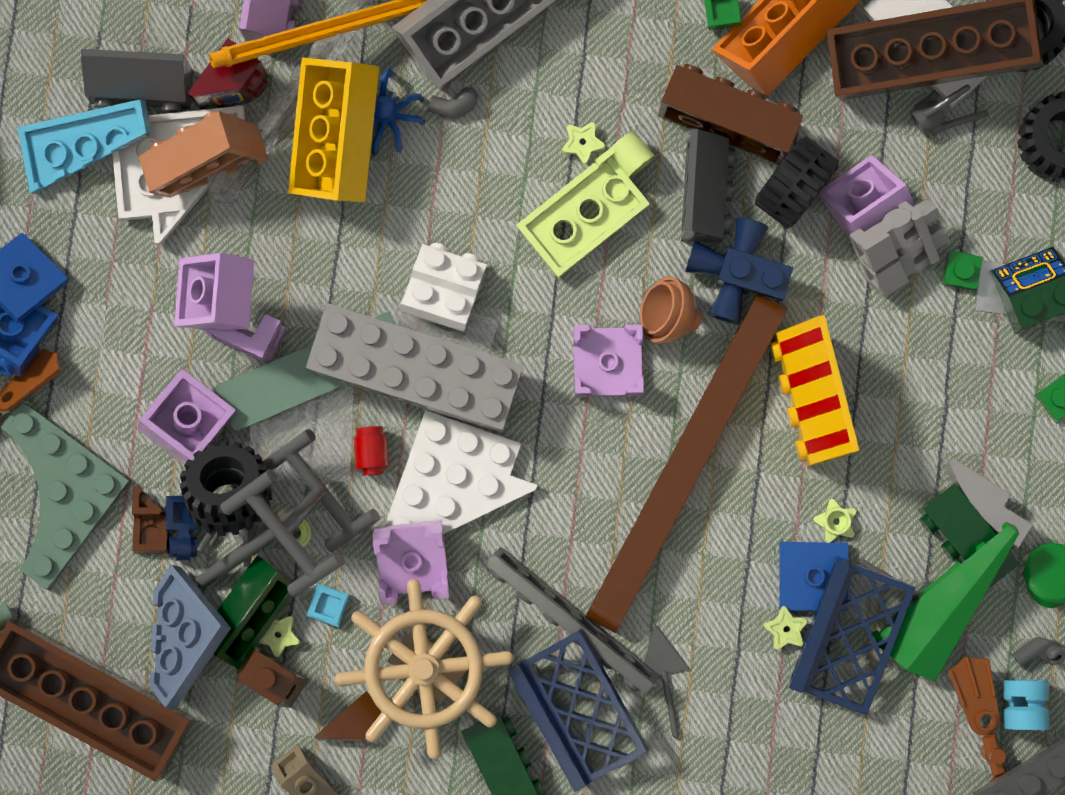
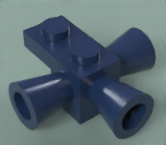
[685,217,794,324]

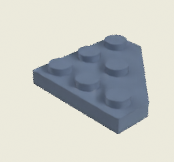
[149,565,231,710]

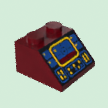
[188,38,269,110]

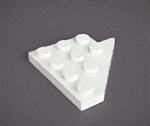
[113,106,246,245]
[385,410,537,534]

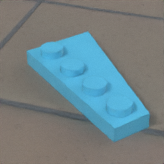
[17,100,152,194]

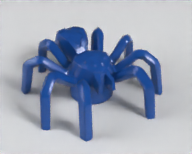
[372,68,426,155]

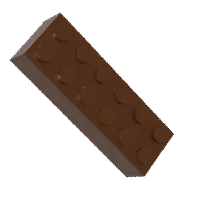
[826,0,1044,100]
[0,620,196,782]

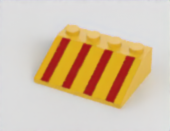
[770,315,860,467]

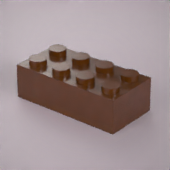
[658,64,803,165]

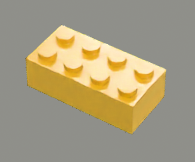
[288,58,379,202]

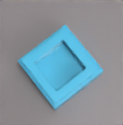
[306,584,351,627]

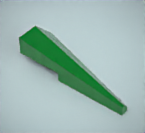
[872,522,1020,681]

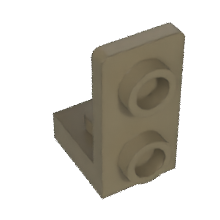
[271,744,339,795]

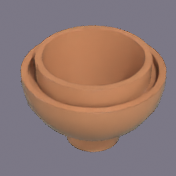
[640,277,702,344]

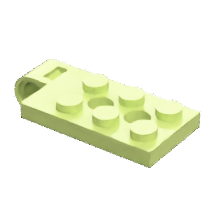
[516,130,655,279]

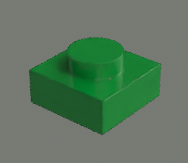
[704,0,742,31]
[942,250,983,291]
[1035,374,1065,422]

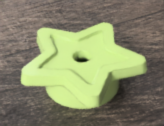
[562,122,605,165]
[813,499,857,543]
[764,606,808,650]
[259,616,300,658]

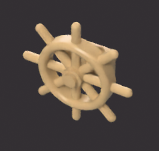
[334,579,514,759]

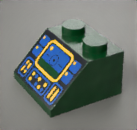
[990,246,1065,333]

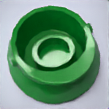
[1023,542,1065,608]

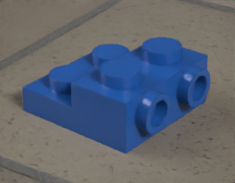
[0,305,58,377]

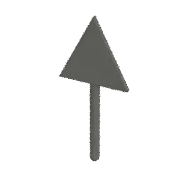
[644,624,689,738]

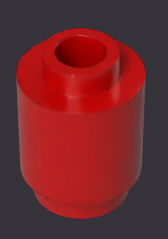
[353,426,390,476]

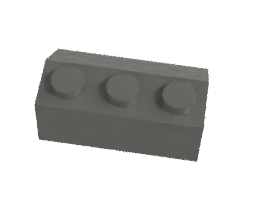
[81,49,193,113]
[681,129,735,243]

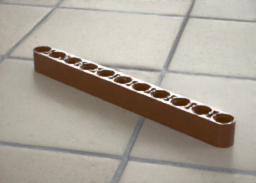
[585,294,788,633]

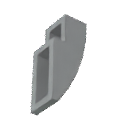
[943,458,1033,549]

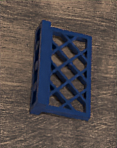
[789,556,916,715]
[507,629,649,792]

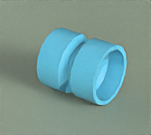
[1004,680,1050,730]

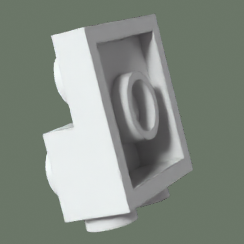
[400,243,487,332]

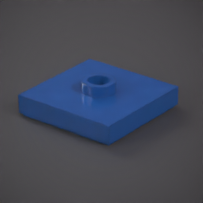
[0,232,69,324]
[779,542,849,611]

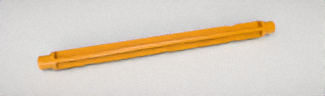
[209,0,427,68]

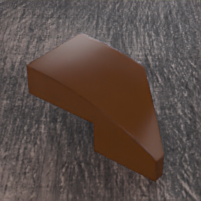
[132,486,169,554]
[314,691,382,744]

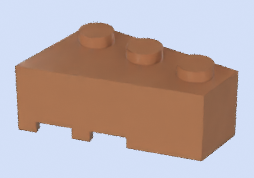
[139,111,268,198]

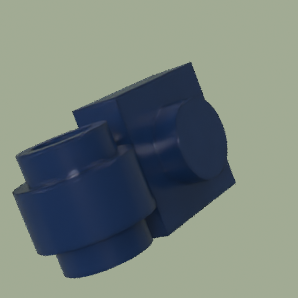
[165,496,201,561]

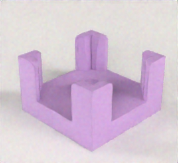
[201,314,287,363]
[573,324,644,397]
[373,520,449,605]

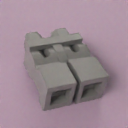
[849,199,950,298]

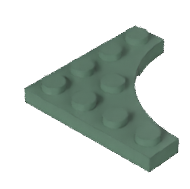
[1,401,131,590]

